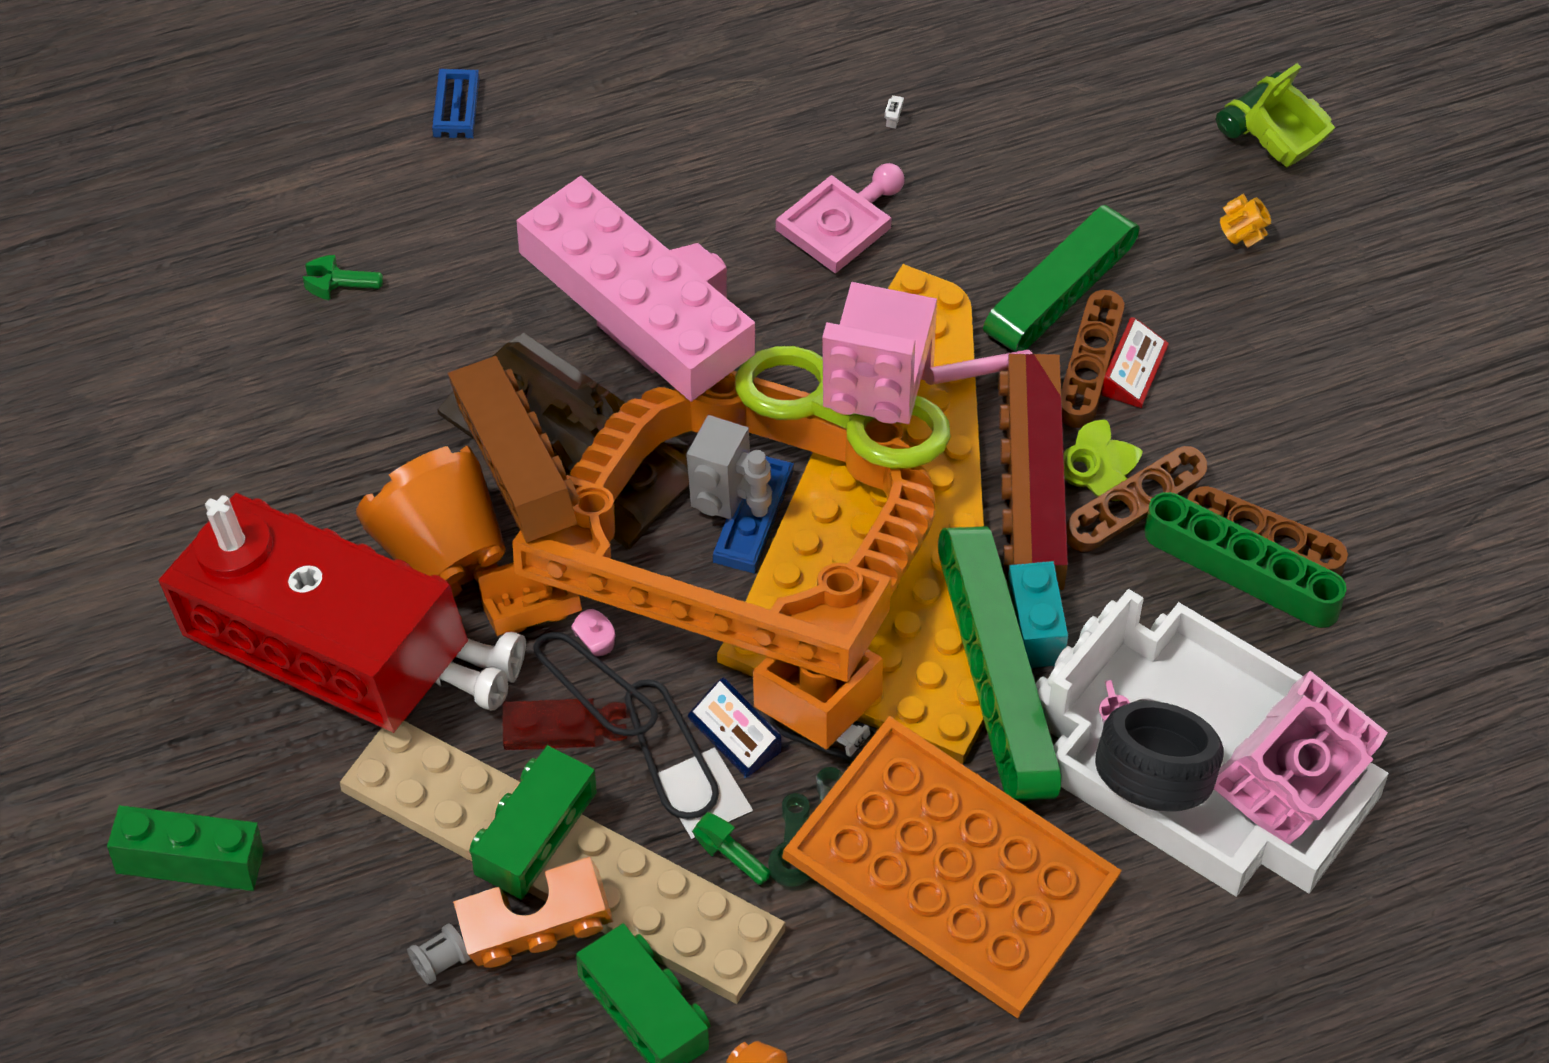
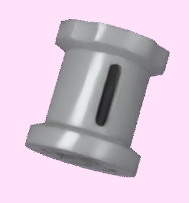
[407,923,471,984]

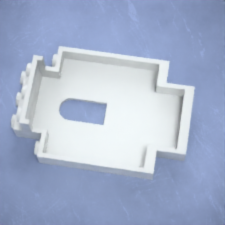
[1036,589,1389,897]

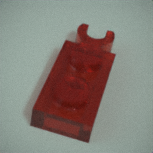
[503,698,627,750]

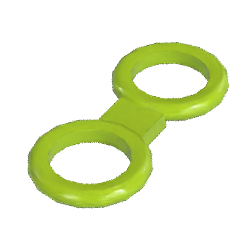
[735,346,951,469]

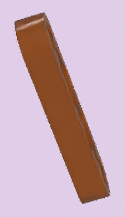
[1061,290,1124,428]
[1066,446,1207,552]
[1188,486,1348,576]

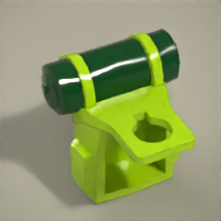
[1215,63,1335,167]

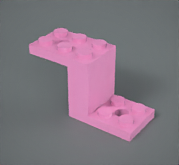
[822,282,937,424]

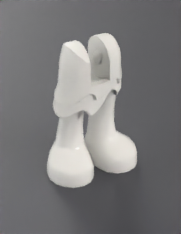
[435,632,526,711]

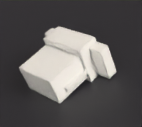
[884,95,904,129]
[836,724,870,757]

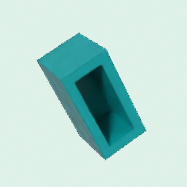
[1007,561,1068,668]

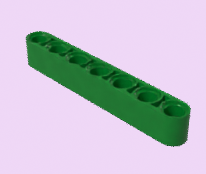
[938,526,1061,801]

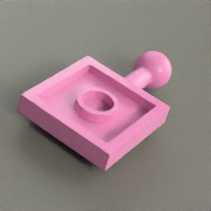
[776,163,905,274]

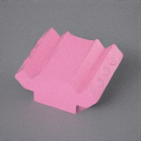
[1214,671,1388,844]

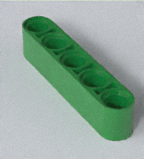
[983,205,1140,352]
[1144,492,1347,628]

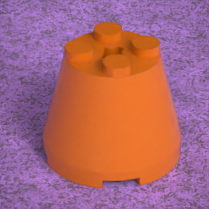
[356,446,506,597]

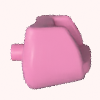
[571,609,616,657]

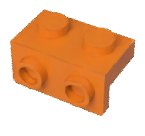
[476,562,582,636]

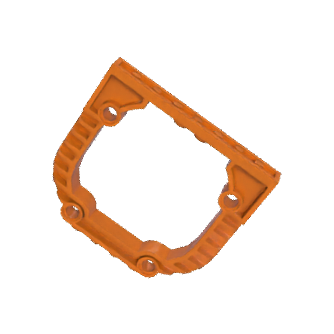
[512,370,935,682]

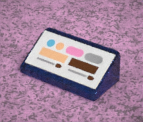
[688,677,781,778]

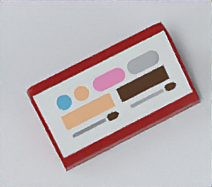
[1102,317,1169,408]

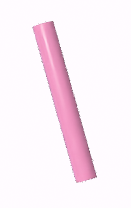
[924,350,1032,385]

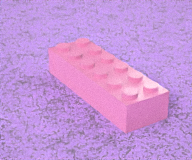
[516,176,755,402]

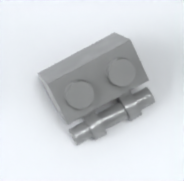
[687,415,772,520]

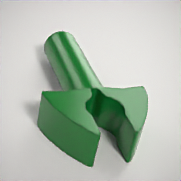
[303,255,383,300]
[692,812,771,885]

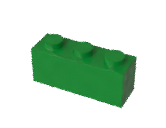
[469,745,597,900]
[107,805,264,891]
[576,923,711,1063]

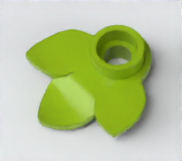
[1063,419,1143,501]

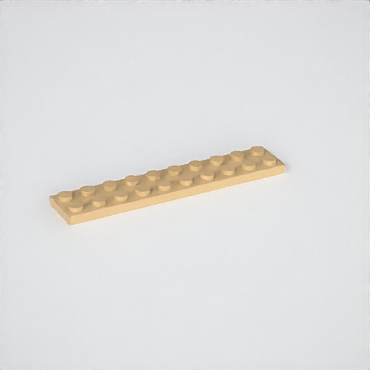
[340,721,785,1004]

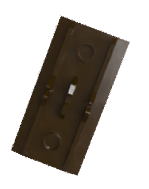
[437,333,690,550]

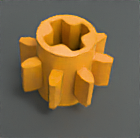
[1220,194,1271,248]

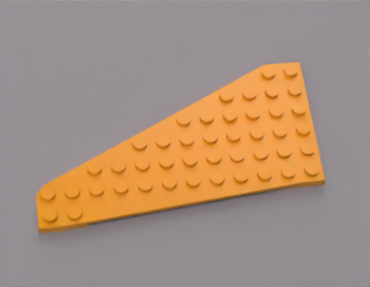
[717,264,985,765]

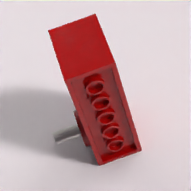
[158,493,468,733]

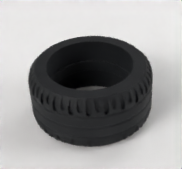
[1095,701,1224,812]

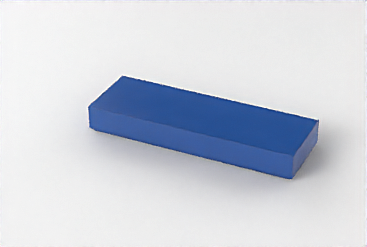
[713,456,794,574]

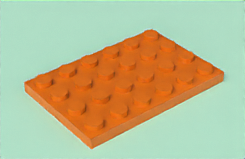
[782,716,1122,1019]

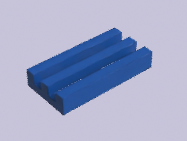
[432,69,479,138]

